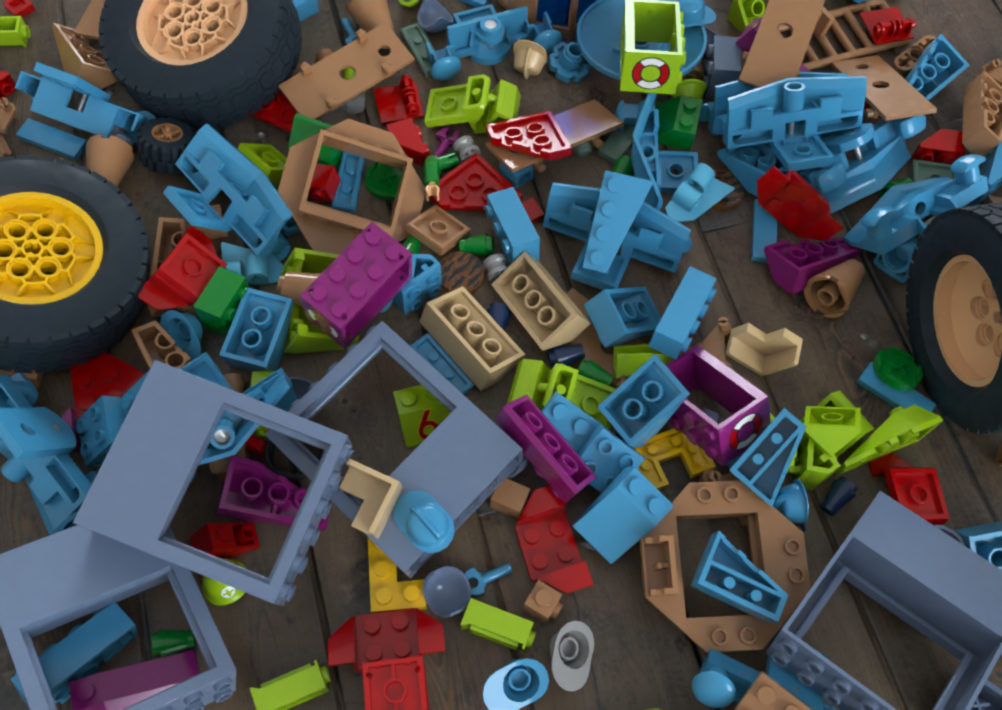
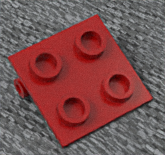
[859,7,916,45]
[374,75,425,124]

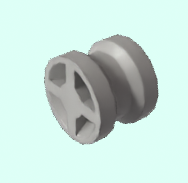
[453,135,481,163]
[483,254,508,283]

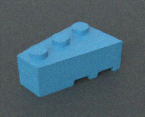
[484,187,540,266]
[729,407,806,507]

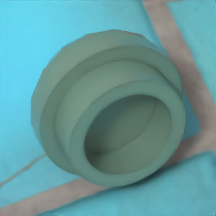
[572,140,593,157]

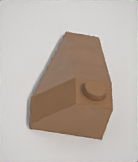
[52,23,118,89]

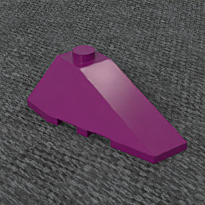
[764,237,863,295]
[215,456,329,531]
[69,650,200,710]

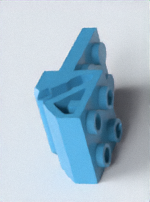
[381,254,442,316]
[76,371,149,467]
[541,391,645,493]

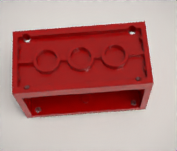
[362,656,429,710]

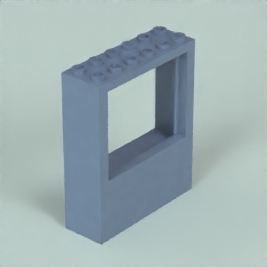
[265,321,523,579]
[73,360,355,606]
[766,491,1002,710]
[0,525,236,710]

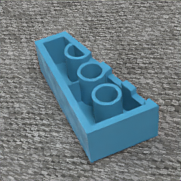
[905,34,970,101]
[582,170,654,273]
[648,266,717,359]
[10,602,138,707]

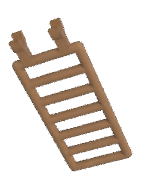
[776,0,912,71]

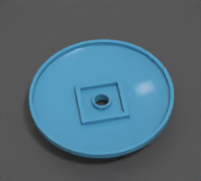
[576,0,707,80]

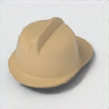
[513,40,547,80]

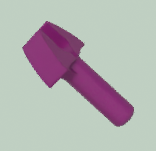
[433,126,459,157]

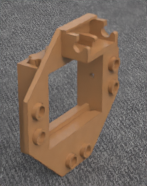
[278,119,426,255]
[639,480,811,652]

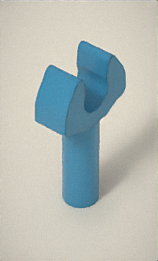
[341,18,357,45]
[465,563,512,597]

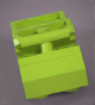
[424,74,521,134]
[507,359,616,429]
[770,413,841,491]

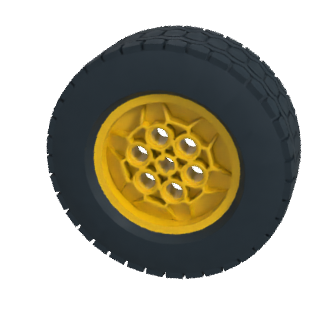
[0,155,150,373]

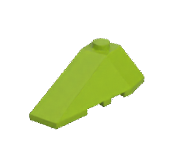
[834,405,943,476]

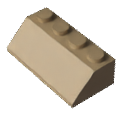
[491,251,591,351]
[419,286,526,391]

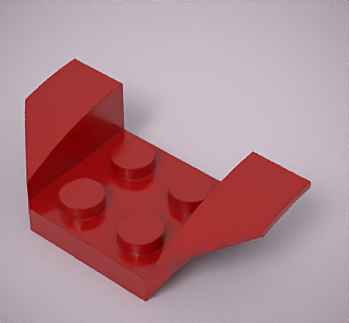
[757,166,844,241]
[138,225,227,310]
[868,453,950,526]
[515,485,594,593]
[328,608,446,674]

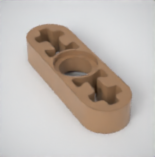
[891,35,936,77]

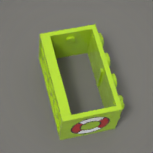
[620,0,686,95]

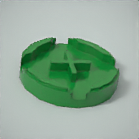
[365,162,402,201]
[873,347,923,391]

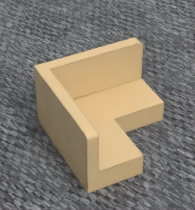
[726,323,803,377]
[339,458,403,539]

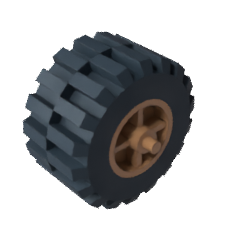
[137,117,196,175]

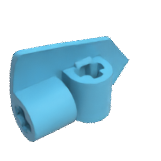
[665,163,735,222]
[221,242,284,285]

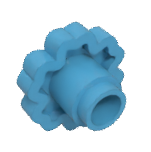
[548,42,591,83]

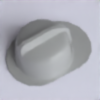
[549,621,594,691]

